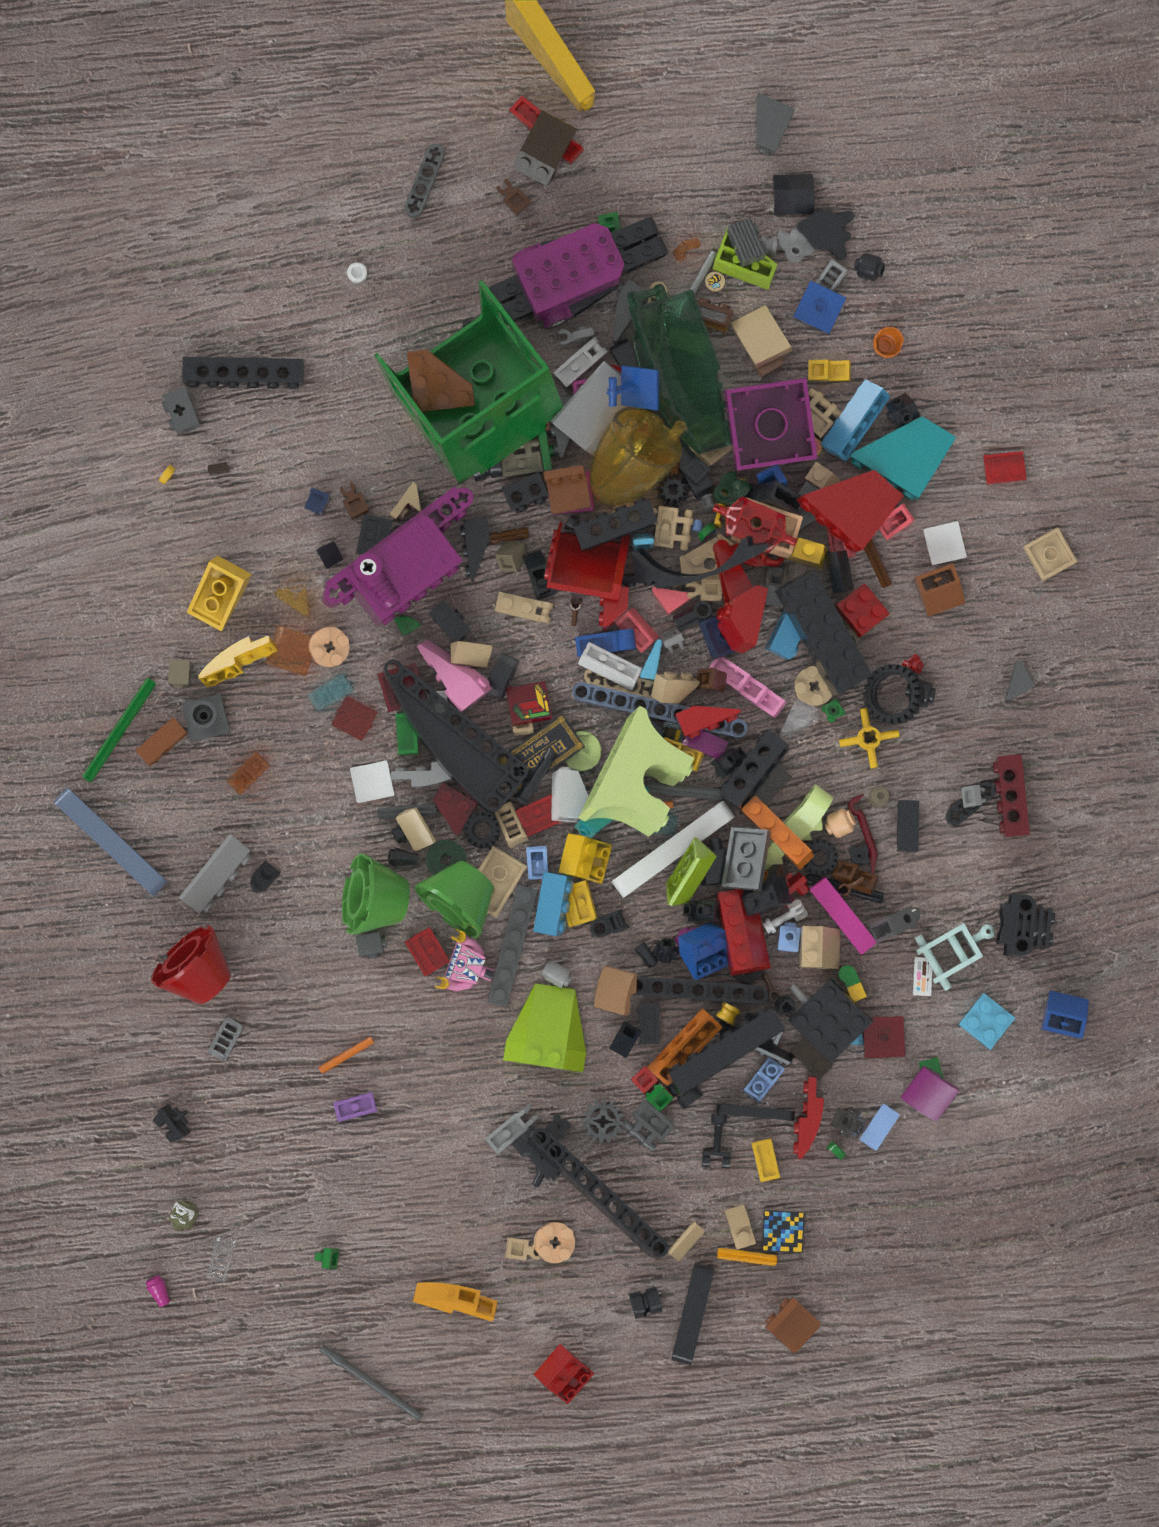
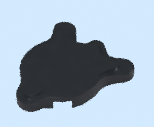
[797,210,854,260]

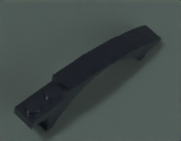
[622,535,774,589]

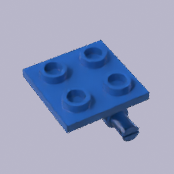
[607,365,659,410]

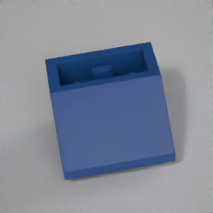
[678,922,728,980]
[1040,990,1089,1039]

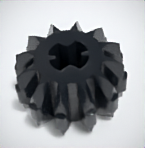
[656,474,690,508]

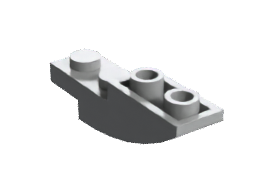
[391,762,452,789]

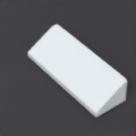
[578,642,642,690]

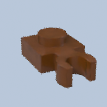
[496,179,531,216]
[340,482,370,520]

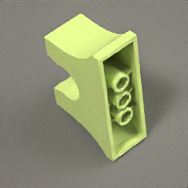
[578,706,694,836]

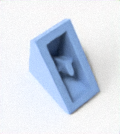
[526,846,548,880]

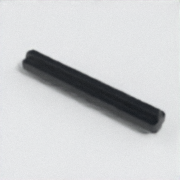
[806,874,884,903]

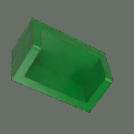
[395,713,419,756]

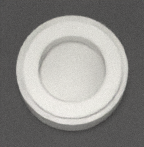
[347,263,367,284]

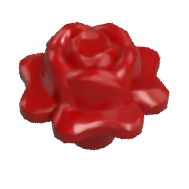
[902,654,924,674]

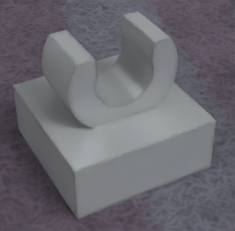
[658,626,684,653]
[961,785,986,808]

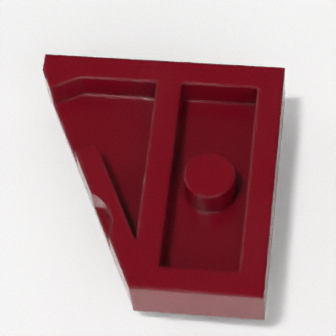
[433,783,477,836]

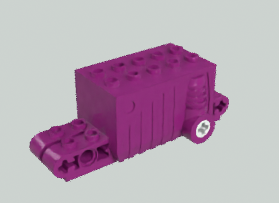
[322,486,473,627]

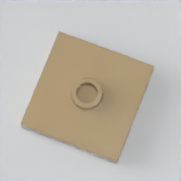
[1023,527,1078,582]

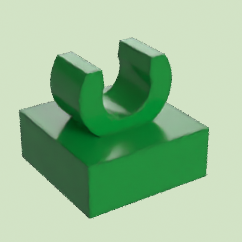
[598,212,621,233]
[646,1084,674,1112]
[315,1248,340,1269]

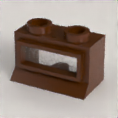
[688,298,733,336]

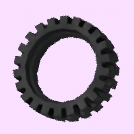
[863,664,925,724]

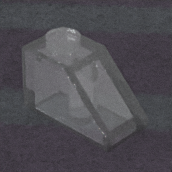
[778,698,820,738]

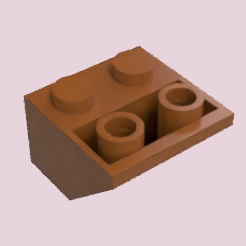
[914,563,965,617]

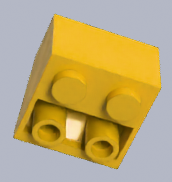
[558,833,612,884]

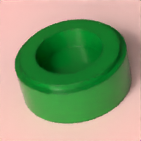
[698,523,717,542]
[827,1142,846,1161]

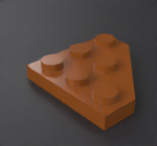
[407,349,475,412]

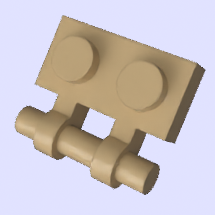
[808,388,842,439]
[653,506,694,550]

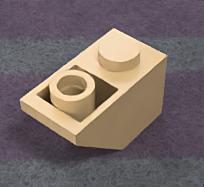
[651,671,700,704]

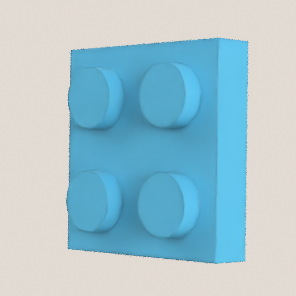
[958,993,1015,1050]

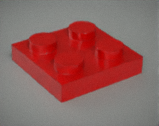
[835,583,890,638]

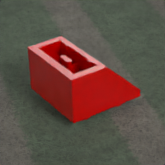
[599,587,629,631]
[533,1344,595,1404]

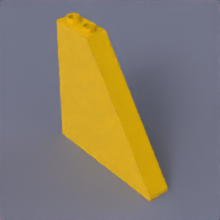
[505,0,595,112]

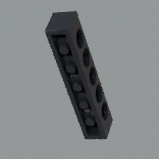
[182,357,304,389]

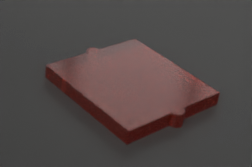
[331,696,378,741]

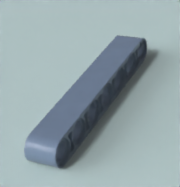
[53,787,167,896]

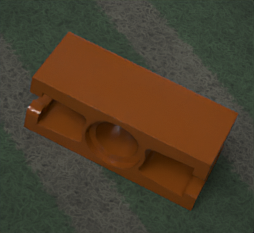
[135,717,188,767]

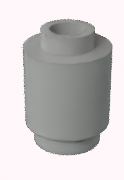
[541,961,573,988]

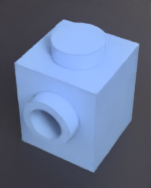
[777,922,801,953]

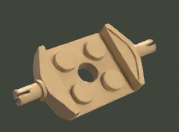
[672,534,738,589]

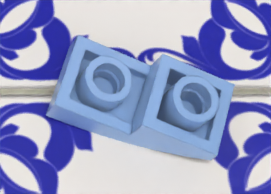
[743,1057,785,1103]
[859,1104,900,1151]

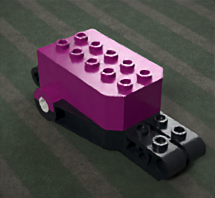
[489,217,669,330]

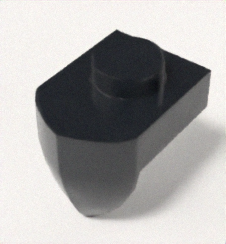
[250,861,281,893]

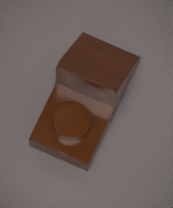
[695,668,727,693]

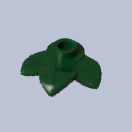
[713,471,752,507]

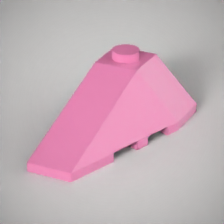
[417,640,492,712]

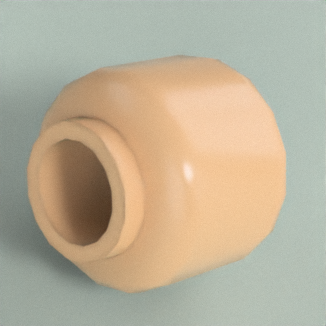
[825,808,856,838]

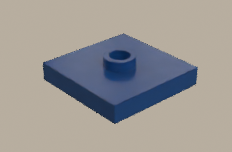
[793,281,846,334]

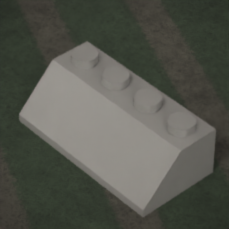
[179,834,252,914]

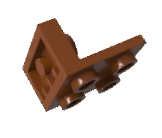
[543,465,591,514]

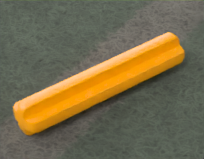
[717,1248,777,1266]

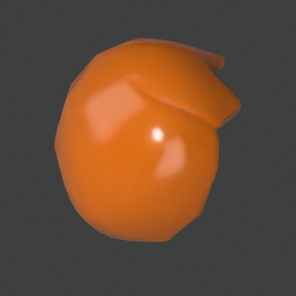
[873,327,904,358]

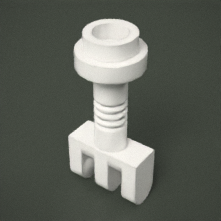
[763,899,808,934]

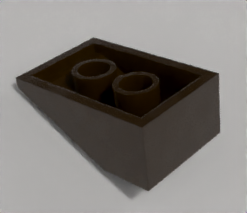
[512,110,577,186]

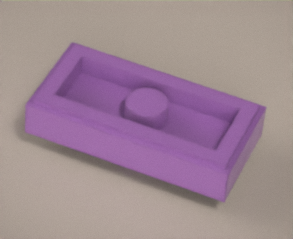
[333,1092,377,1122]

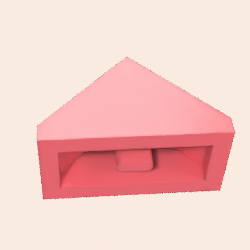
[879,503,915,540]
[652,587,692,616]

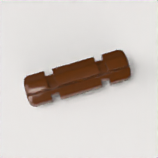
[490,527,529,544]

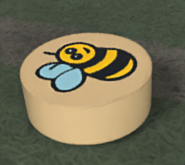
[705,272,725,293]

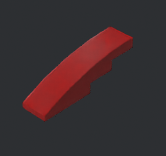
[509,96,584,165]

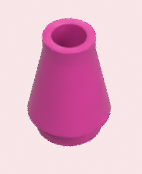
[145,1275,170,1307]

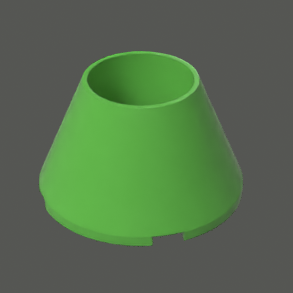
[342,854,410,935]
[415,861,494,939]

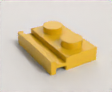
[565,880,598,927]

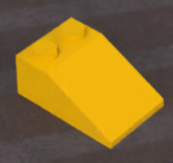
[187,555,252,631]

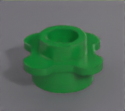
[821,699,845,722]

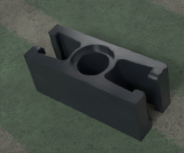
[897,800,919,852]

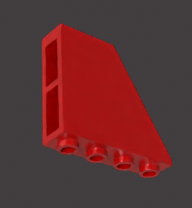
[797,470,903,553]

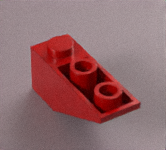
[675,706,741,739]

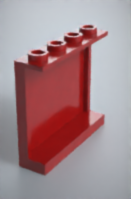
[544,522,630,600]

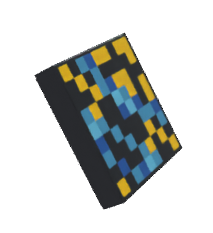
[762,1210,804,1253]

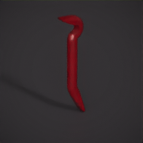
[848,794,877,874]

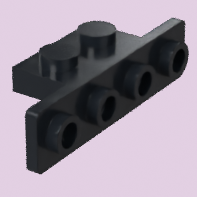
[718,1012,794,1065]

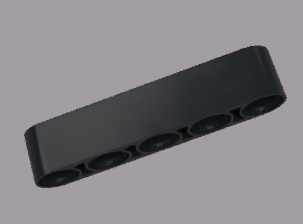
[671,1263,715,1365]

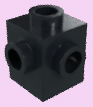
[885,392,920,428]

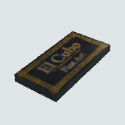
[497,714,585,791]

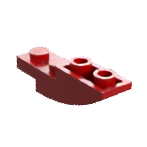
[793,1077,824,1159]

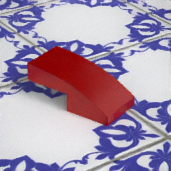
[631,1066,674,1097]

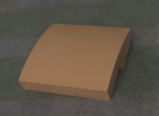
[594,965,637,1016]

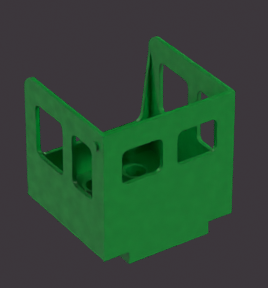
[374,280,563,485]

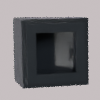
[316,541,344,569]

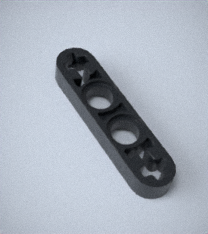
[716,1103,795,1121]

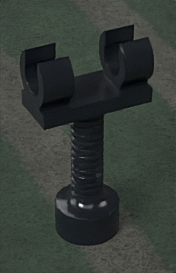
[702,1114,731,1169]

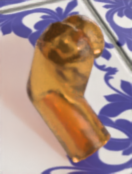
[673,238,700,261]

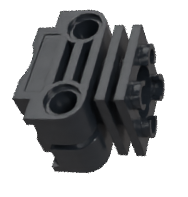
[996,893,1055,957]

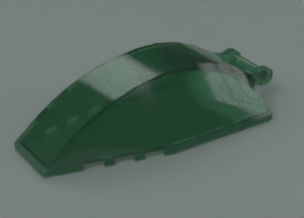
[627,284,732,455]

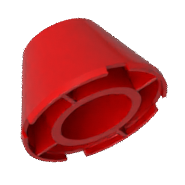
[151,925,231,1004]

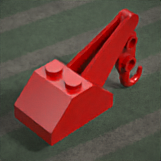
[713,539,785,654]

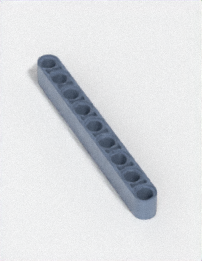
[572,682,748,739]

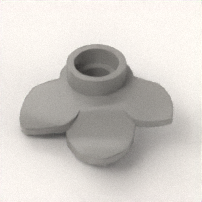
[777,227,815,263]

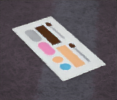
[913,957,932,996]

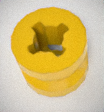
[716,1002,741,1025]

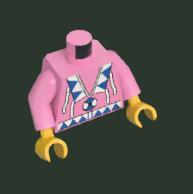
[435,929,494,991]

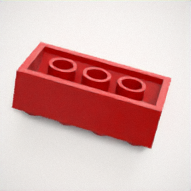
[715,889,771,976]

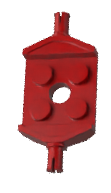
[713,497,798,553]

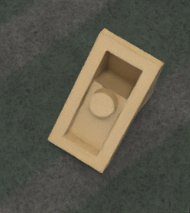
[390,482,421,522]
[724,1204,756,1250]

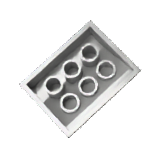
[551,361,641,458]

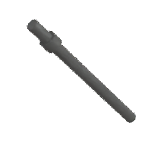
[319,1344,423,1421]

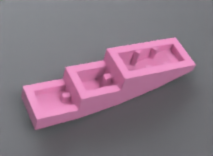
[709,657,787,719]

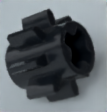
[653,938,679,963]

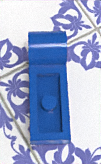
[575,629,636,657]

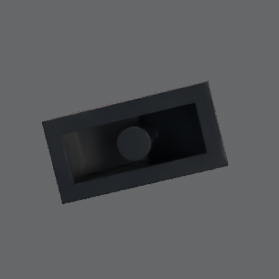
[522,550,556,600]

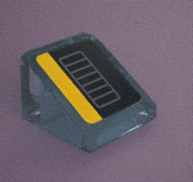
[662,721,682,742]

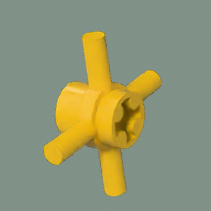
[838,708,899,769]

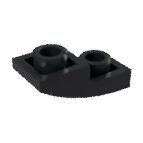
[488,653,520,699]

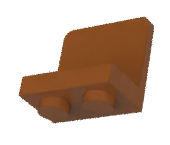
[765,1297,821,1353]

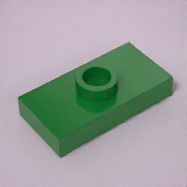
[538,430,554,472]

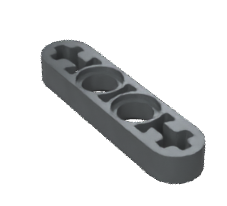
[405,144,444,218]

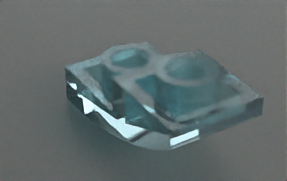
[307,673,354,712]

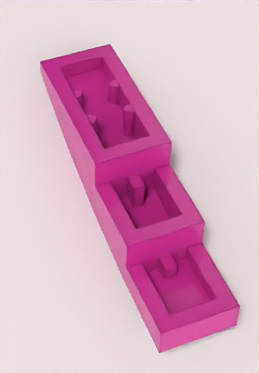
[809,877,876,955]

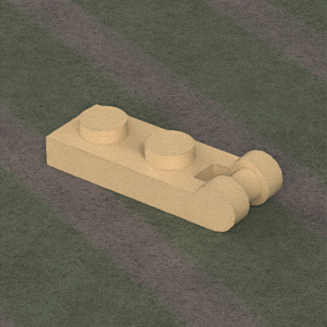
[495,592,554,624]

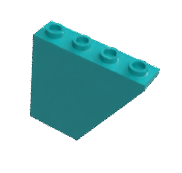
[849,416,956,501]

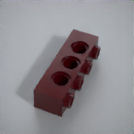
[993,754,1030,838]

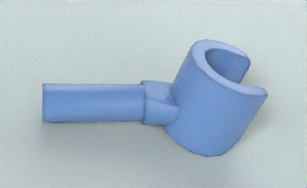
[679,516,703,532]

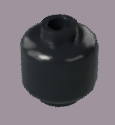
[854,253,885,281]
[905,680,936,707]

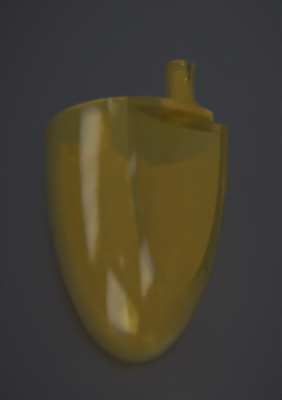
[590,407,687,506]

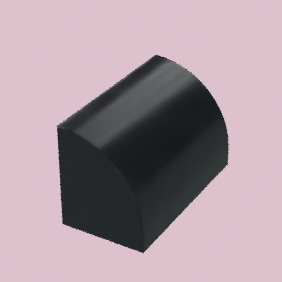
[825,550,854,593]

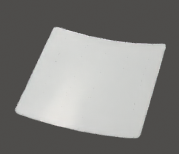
[923,521,967,565]
[350,760,394,803]

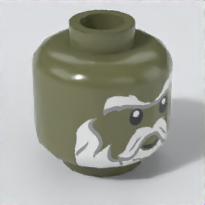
[169,1199,199,1231]

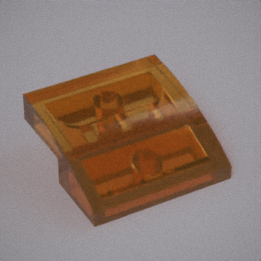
[265,625,312,676]

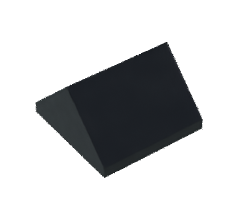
[773,174,815,215]

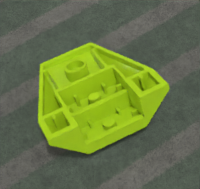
[503,983,586,1072]

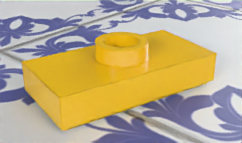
[751,1138,781,1182]

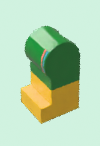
[837,965,867,1002]

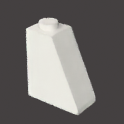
[551,767,588,823]

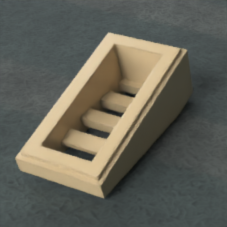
[494,801,528,848]

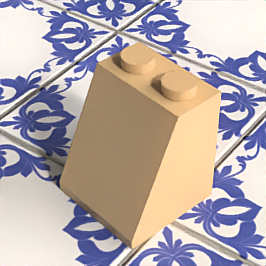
[799,926,840,970]

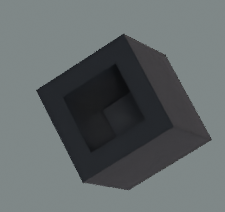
[609,1021,641,1058]

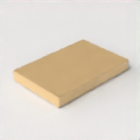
[730,305,792,368]
[478,846,527,918]

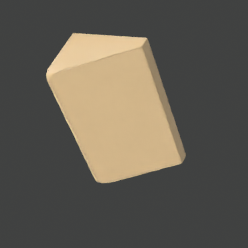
[451,641,492,668]
[396,808,436,851]
[668,1222,705,1261]

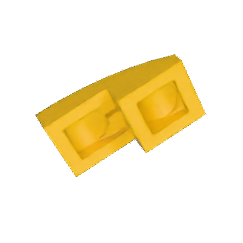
[808,359,851,382]

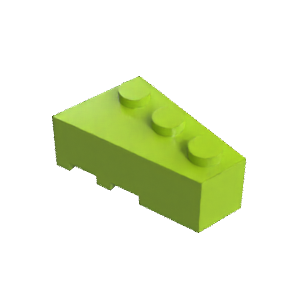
[712,227,777,290]

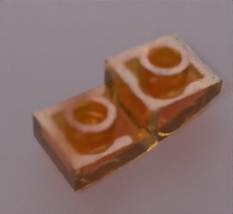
[226,751,271,795]

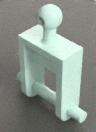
[915,923,995,991]

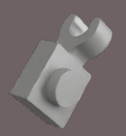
[558,326,594,346]

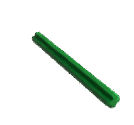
[82,678,156,782]

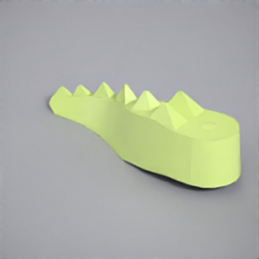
[765,784,833,870]

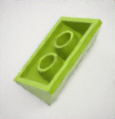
[665,837,717,906]

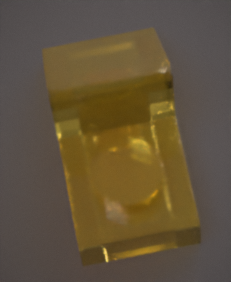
[274,586,310,619]

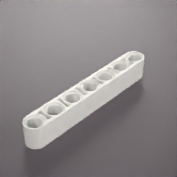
[612,800,736,898]

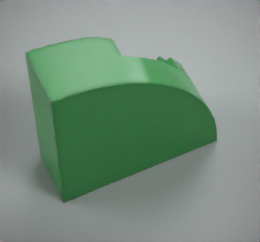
[394,616,421,636]

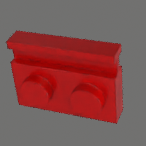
[983,451,1027,485]
[515,794,562,837]
[405,927,450,977]

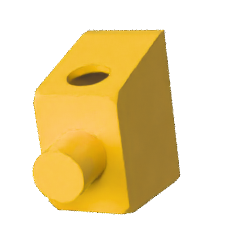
[787,537,828,570]

